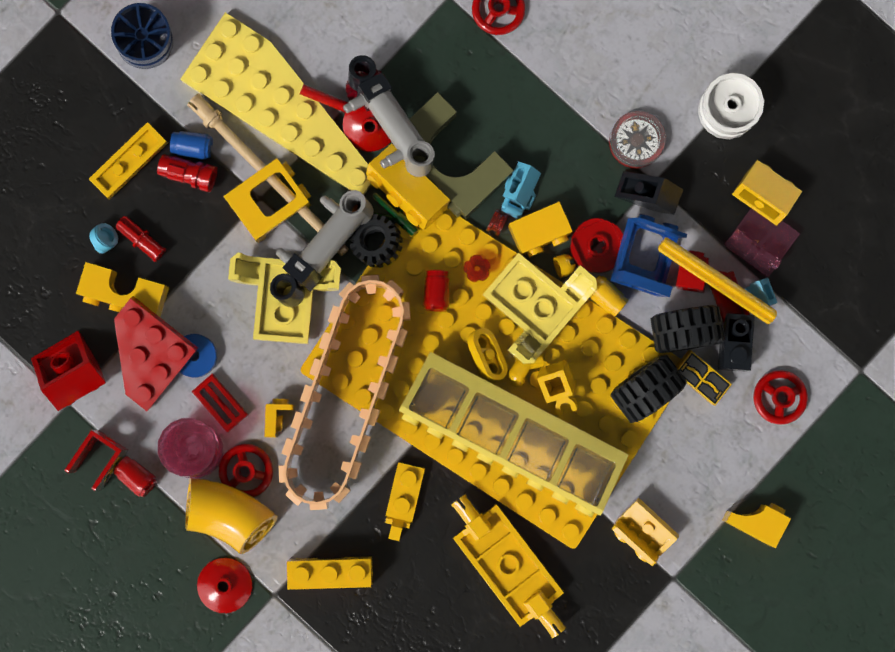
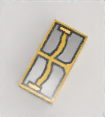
[676,350,732,406]

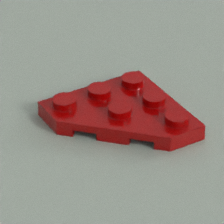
[114,296,198,411]

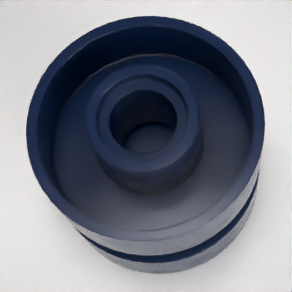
[111,3,173,69]

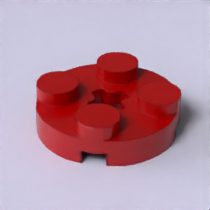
[570,218,623,274]

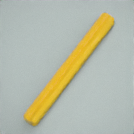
[658,237,777,324]

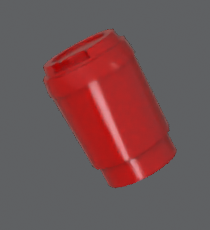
[423,270,449,312]
[113,456,157,497]

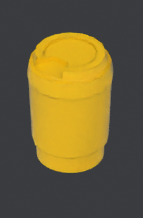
[589,275,628,317]

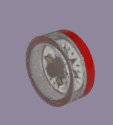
[609,111,666,168]

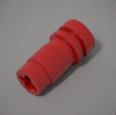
[157,154,217,192]

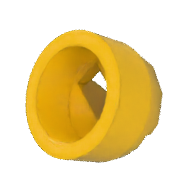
[553,254,576,278]

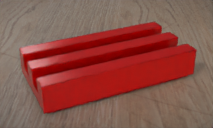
[191,373,249,433]

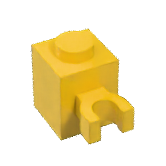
[537,360,578,416]

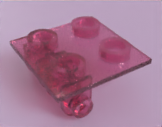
[724,208,800,277]

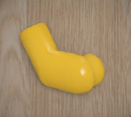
[508,354,544,387]

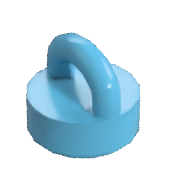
[89,223,118,254]

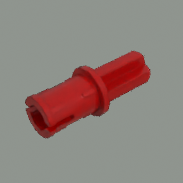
[115,216,166,262]

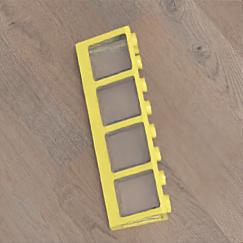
[399,352,628,518]

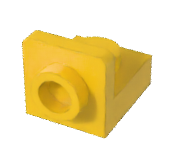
[264,399,295,438]

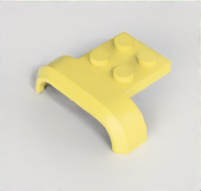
[228,252,341,345]
[483,253,597,364]

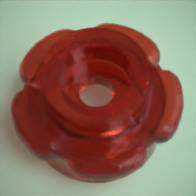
[464,255,491,282]

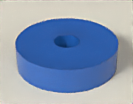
[180,334,217,378]

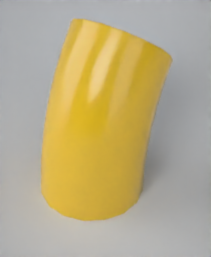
[185,478,277,554]

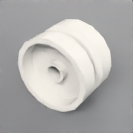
[698,73,764,140]

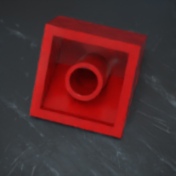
[31,331,106,411]

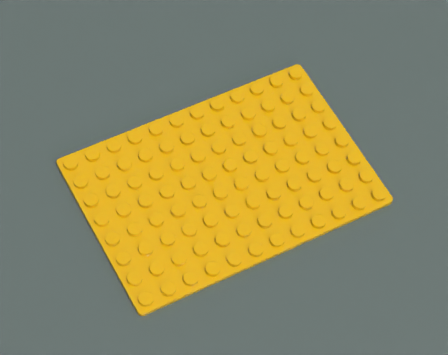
[301,208,681,548]

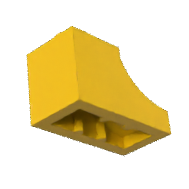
[722,503,791,548]

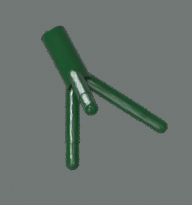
[372,193,420,237]

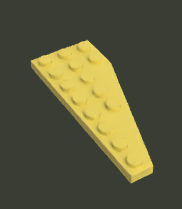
[180,12,371,195]

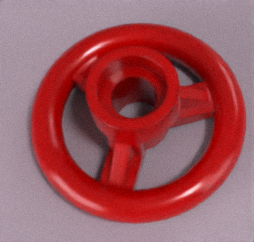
[472,0,526,35]
[753,370,808,425]
[218,444,273,497]

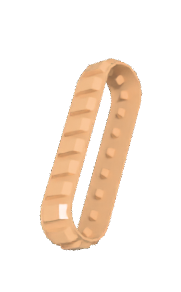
[278,275,410,510]

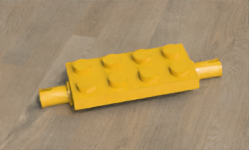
[451,494,566,638]

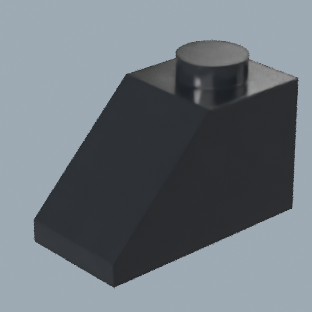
[614,171,683,215]

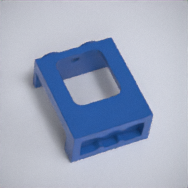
[610,214,687,297]

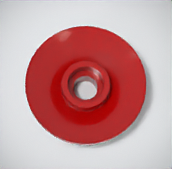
[343,106,391,152]
[197,558,252,613]

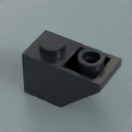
[718,313,755,372]

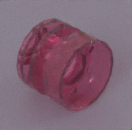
[158,418,223,479]

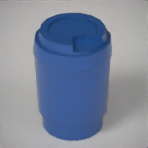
[170,131,213,160]

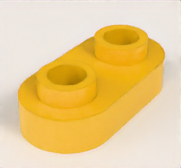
[467,328,508,383]

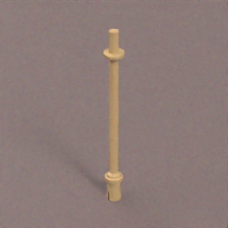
[187,93,349,256]

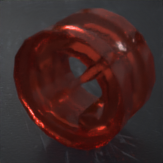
[486,209,509,236]

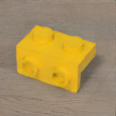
[612,497,679,566]

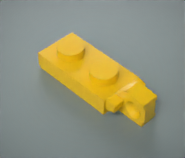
[385,462,425,541]

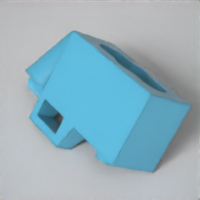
[501,161,541,219]

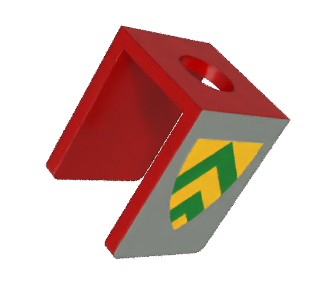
[64,430,128,491]

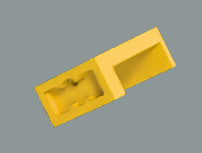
[224,158,311,244]

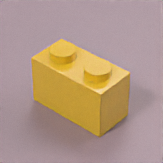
[732,160,802,226]
[508,202,573,258]

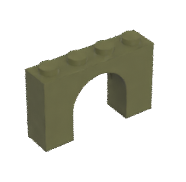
[391,92,514,219]

